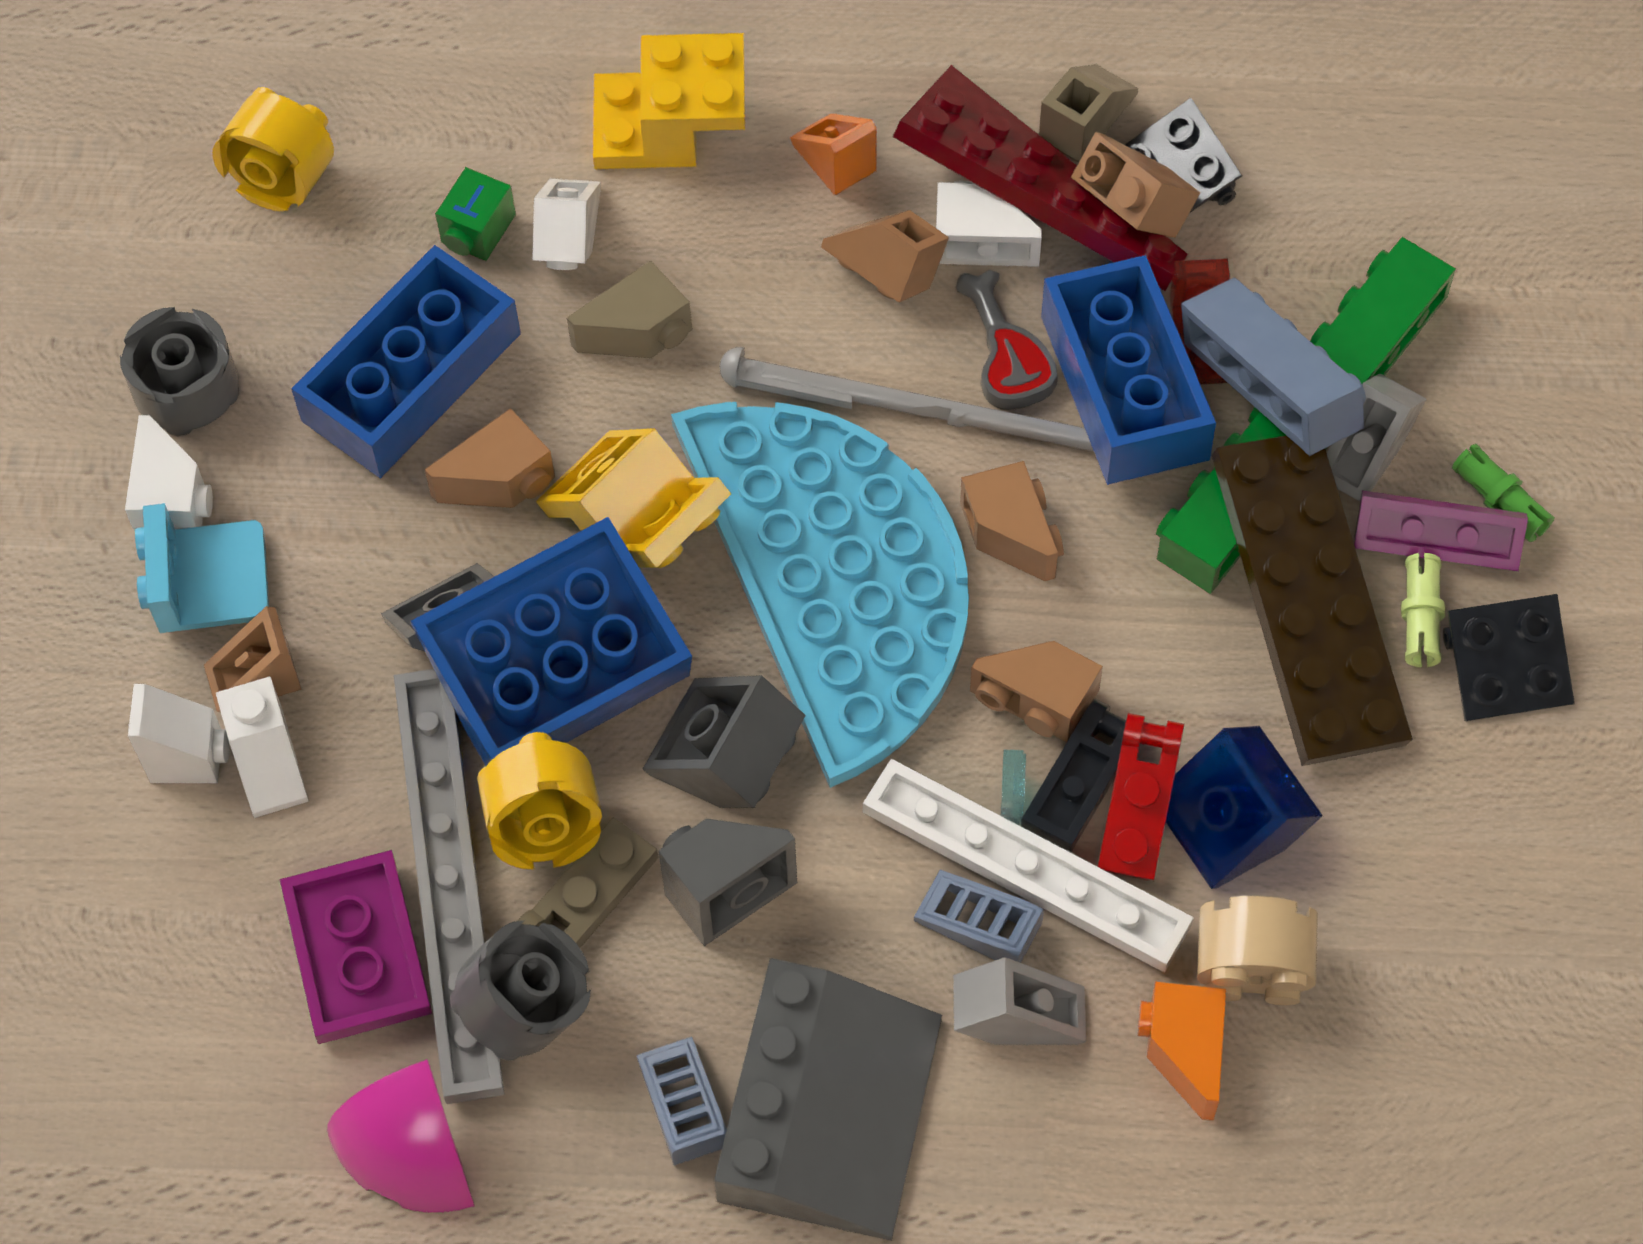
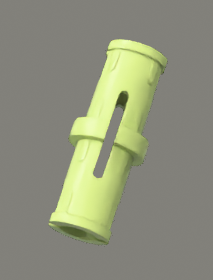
[1401,553,1445,667]

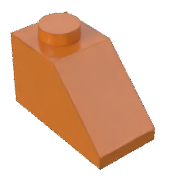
[1137,982,1226,1121]

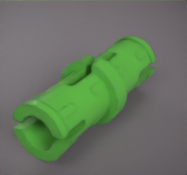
[1452,444,1555,543]

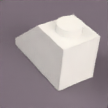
[533,179,601,270]
[936,180,1042,267]
[125,415,213,533]
[216,676,309,818]
[128,684,230,783]

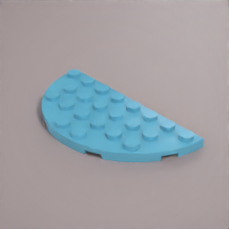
[671,402,969,788]

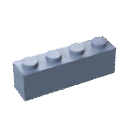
[1181,277,1366,456]

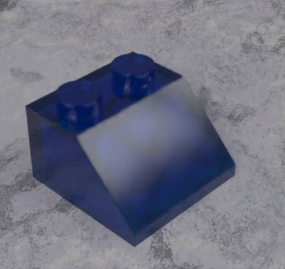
[1166,726,1323,889]

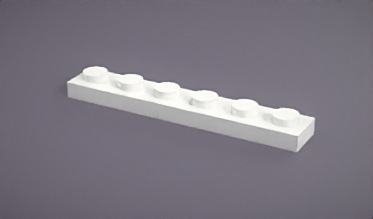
[863,759,1194,973]

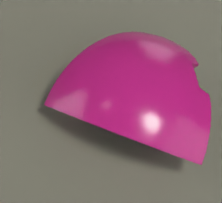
[327,1059,475,1213]

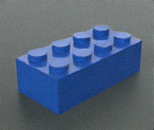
[291,245,521,479]
[1041,255,1216,485]

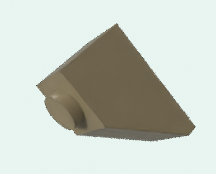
[567,260,692,358]

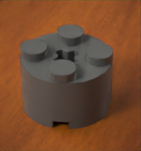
[120,307,239,436]
[450,921,591,1061]

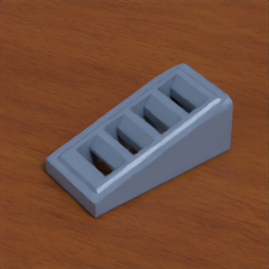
[914,870,1044,963]
[636,1037,727,1166]

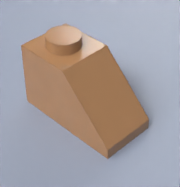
[424,408,555,508]

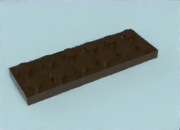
[1211,435,1413,766]

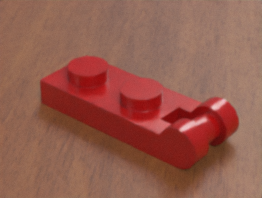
[1098,713,1185,882]

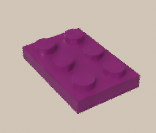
[279,850,433,1045]

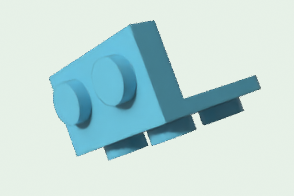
[135,503,269,633]

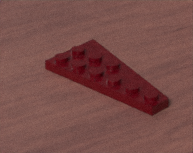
[892,65,1188,291]

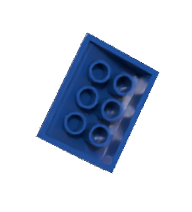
[411,517,692,766]

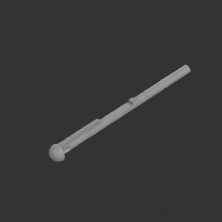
[720,347,1094,451]

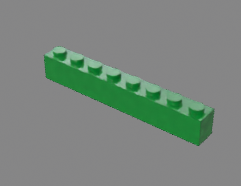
[1156,237,1456,594]

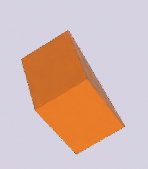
[789,113,877,195]

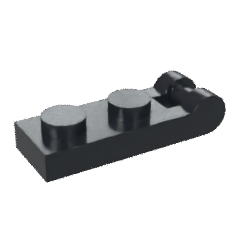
[1021,698,1126,853]

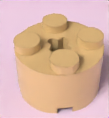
[1197,896,1318,1005]

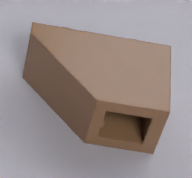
[1071,132,1201,238]
[821,210,949,303]
[960,461,1064,581]
[970,641,1103,742]

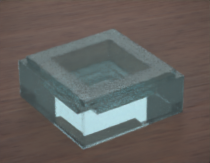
[1000,749,1026,825]

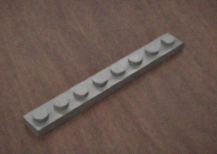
[394,669,505,1104]

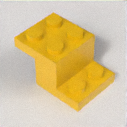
[593,33,745,169]
[536,428,731,568]

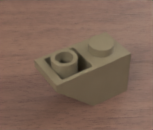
[1039,64,1138,162]

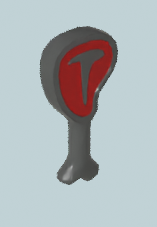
[956,270,1058,410]

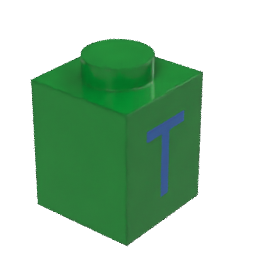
[435,167,516,261]

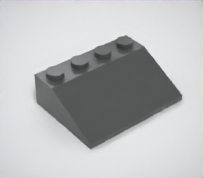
[714,958,942,1241]

